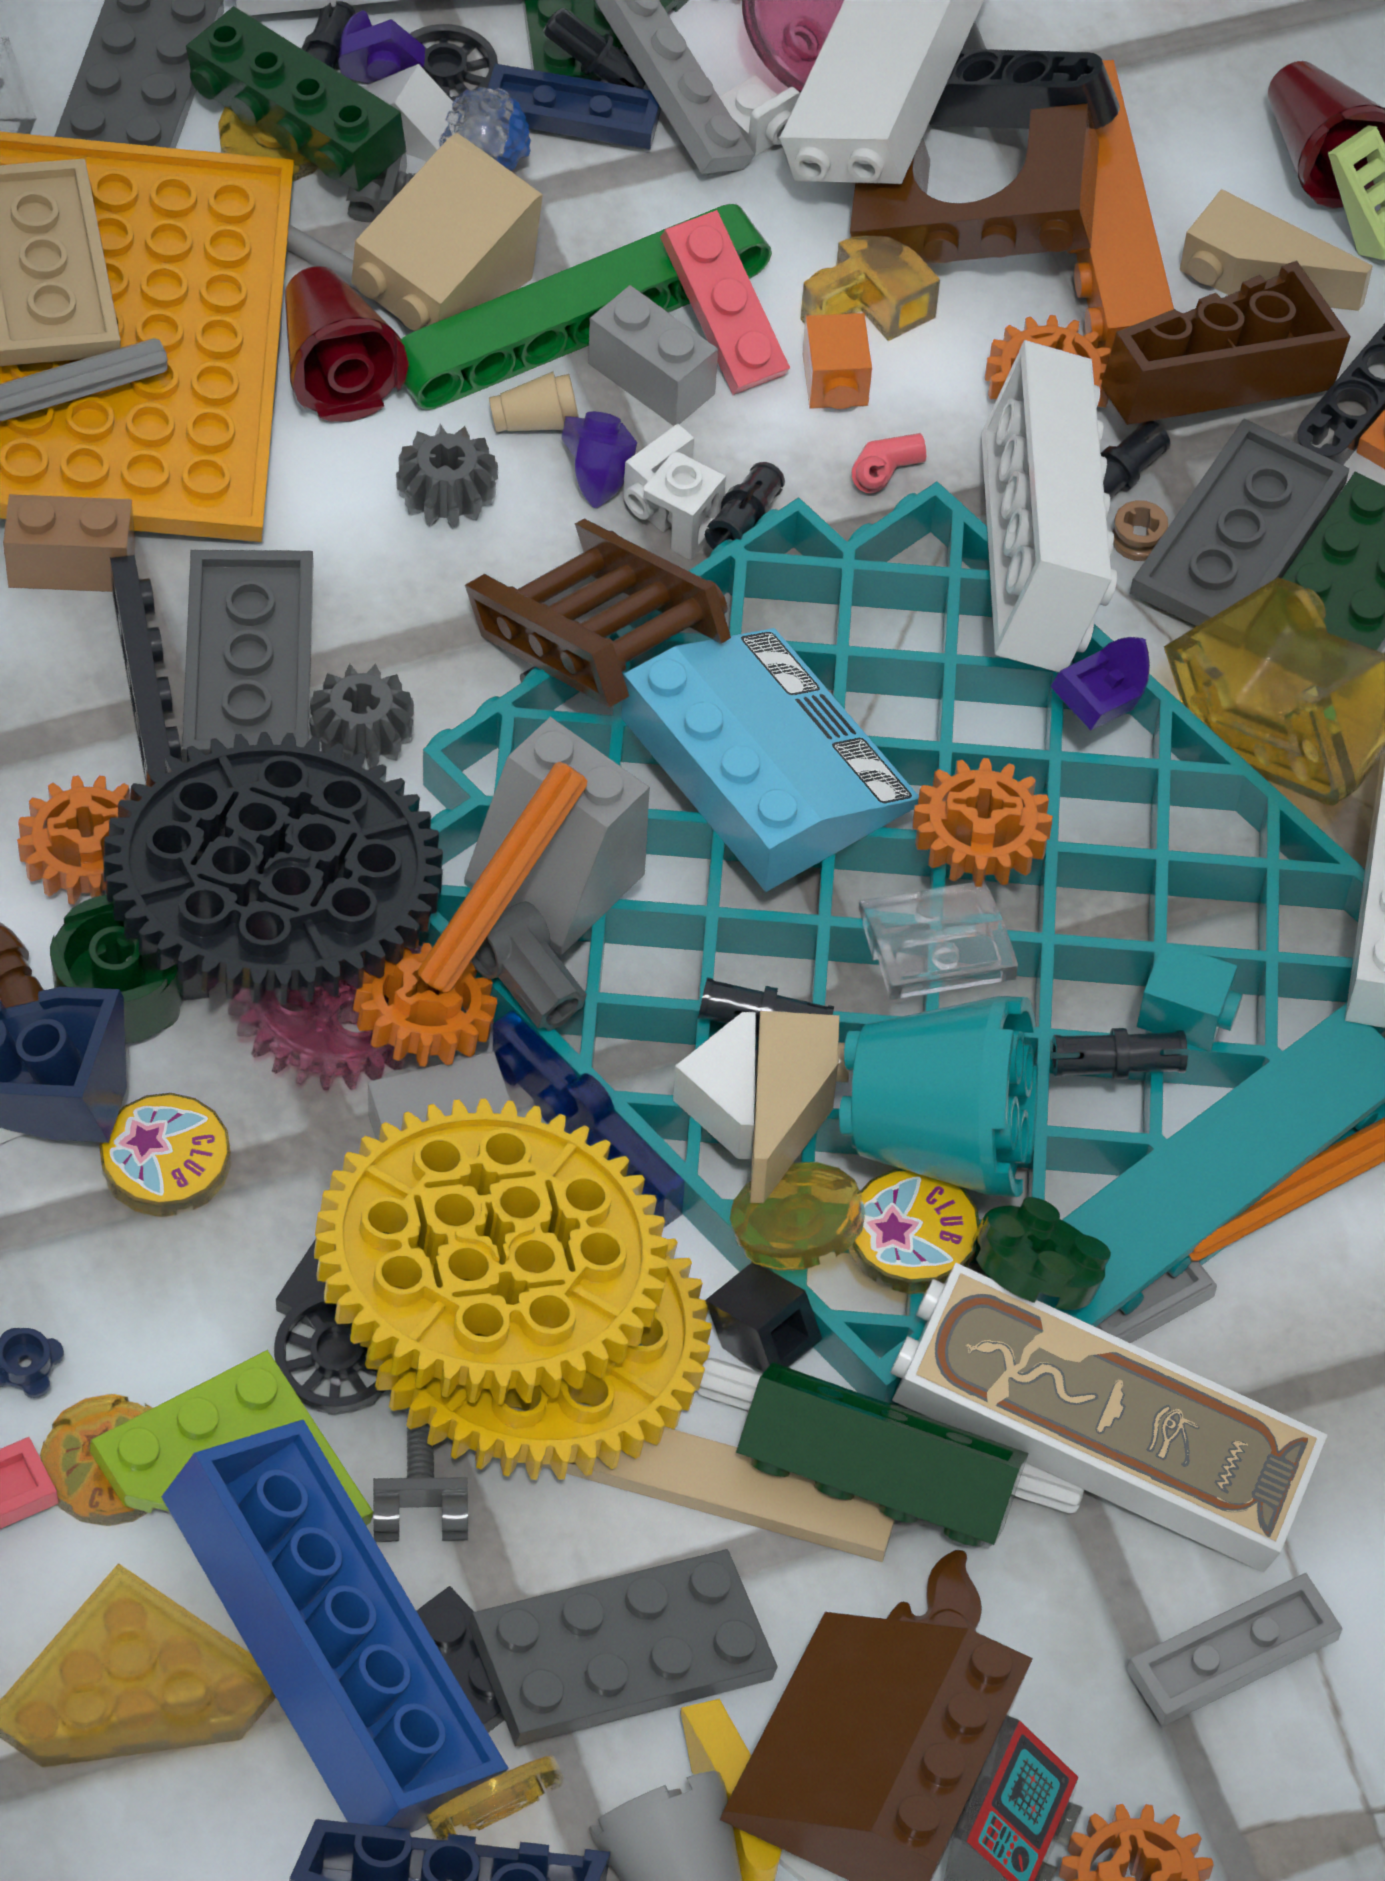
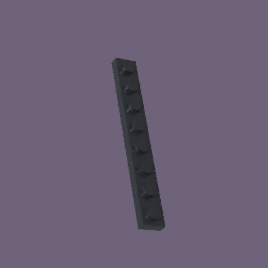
[110,555,209,1001]

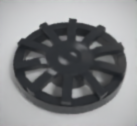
[410,24,498,109]
[274,1292,386,1414]

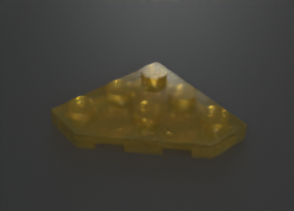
[0,1563,276,1767]

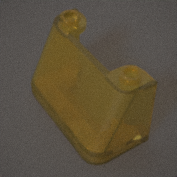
[1164,577,1385,806]

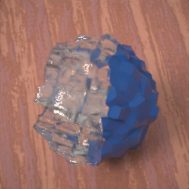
[439,87,531,172]

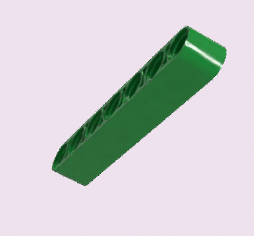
[401,204,772,410]

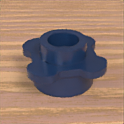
[0,1328,64,1398]

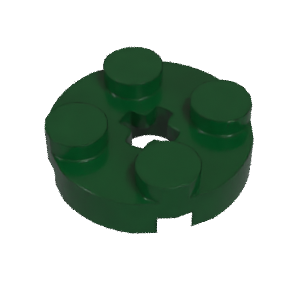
[973,1197,1111,1310]

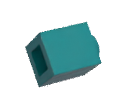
[1136,941,1243,1051]

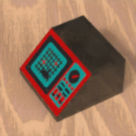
[944,1715,1084,1881]

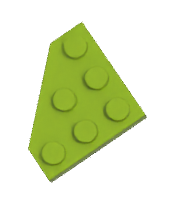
[90,1349,373,1525]

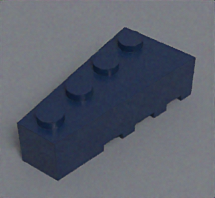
[289,1819,611,1881]

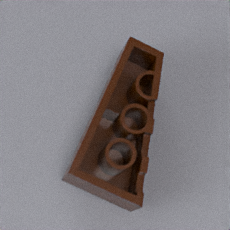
[1101,260,1351,425]

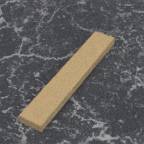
[510,1402,895,1562]

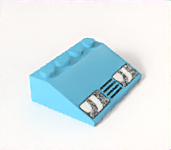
[621,628,919,892]

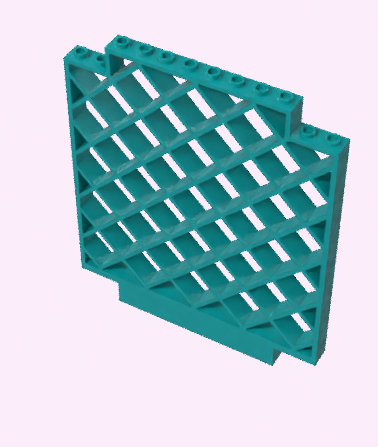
[418,481,1385,1406]

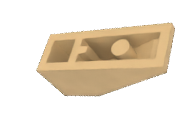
[1180,189,1373,311]
[750,1011,850,1204]

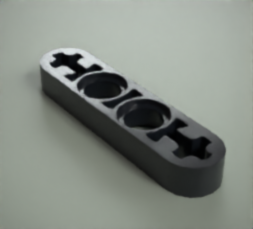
[1295,323,1385,465]

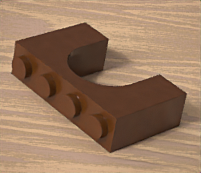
[850,104,1099,270]

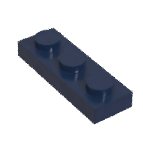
[482,63,661,150]

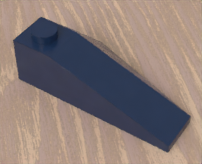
[0,987,127,1143]

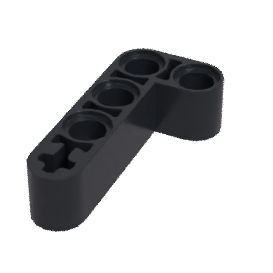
[929,21,1120,130]

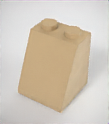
[351,133,543,331]

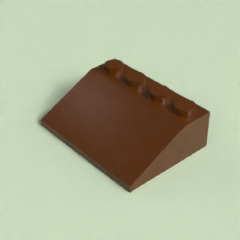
[720,1612,1033,1881]

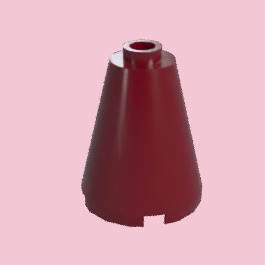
[1268,61,1385,209]
[285,266,409,422]

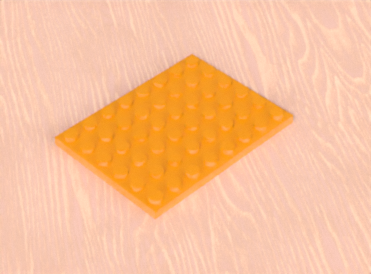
[0,131,294,542]

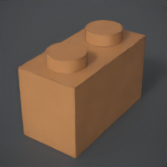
[3,494,135,592]

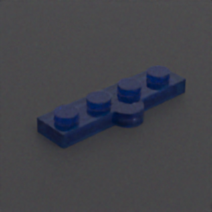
[492,1010,685,1228]

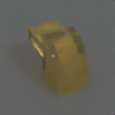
[800,236,940,341]

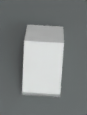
[365,64,471,161]
[673,1012,756,1159]

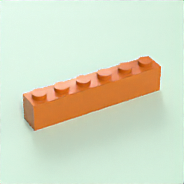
[1067,60,1174,350]

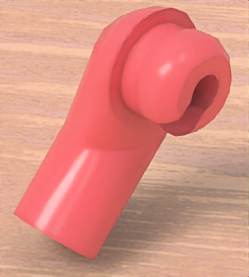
[852,433,927,493]

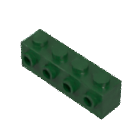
[186,6,407,192]
[736,1362,1029,1546]

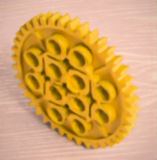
[314,1098,669,1405]
[360,1210,712,1480]

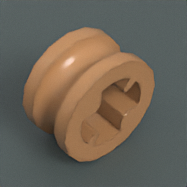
[1112,500,1168,561]

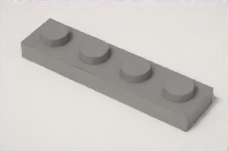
[595,0,755,174]

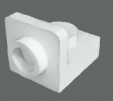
[719,75,800,156]
[623,424,694,532]
[644,452,726,561]

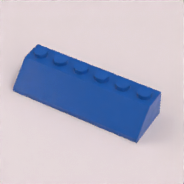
[161,1419,509,1833]

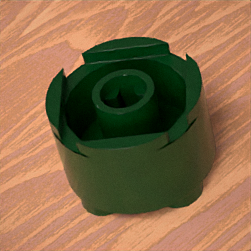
[50,895,183,1044]

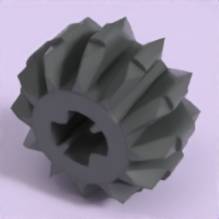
[396,424,498,528]
[310,663,414,767]

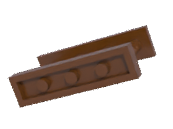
[465,518,731,708]

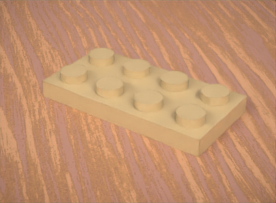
[0,159,120,366]

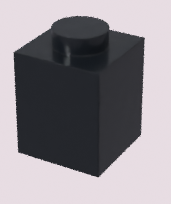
[705,1261,822,1372]

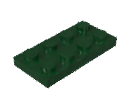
[1241,472,1385,700]

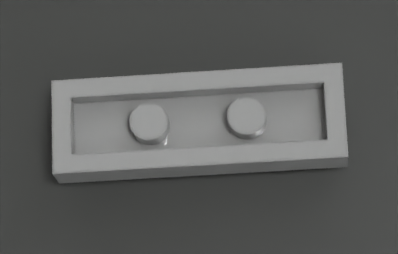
[1127,1573,1342,1727]

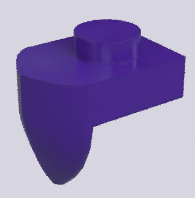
[338,10,425,83]
[561,411,637,508]
[1050,637,1150,731]

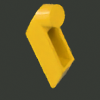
[680,1699,782,1881]

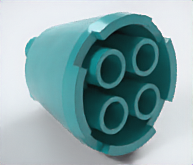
[839,996,1038,1197]

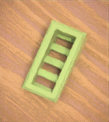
[1328,125,1385,260]

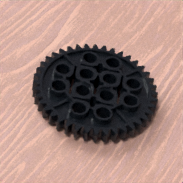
[103,732,443,1004]

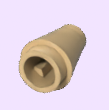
[489,371,579,432]

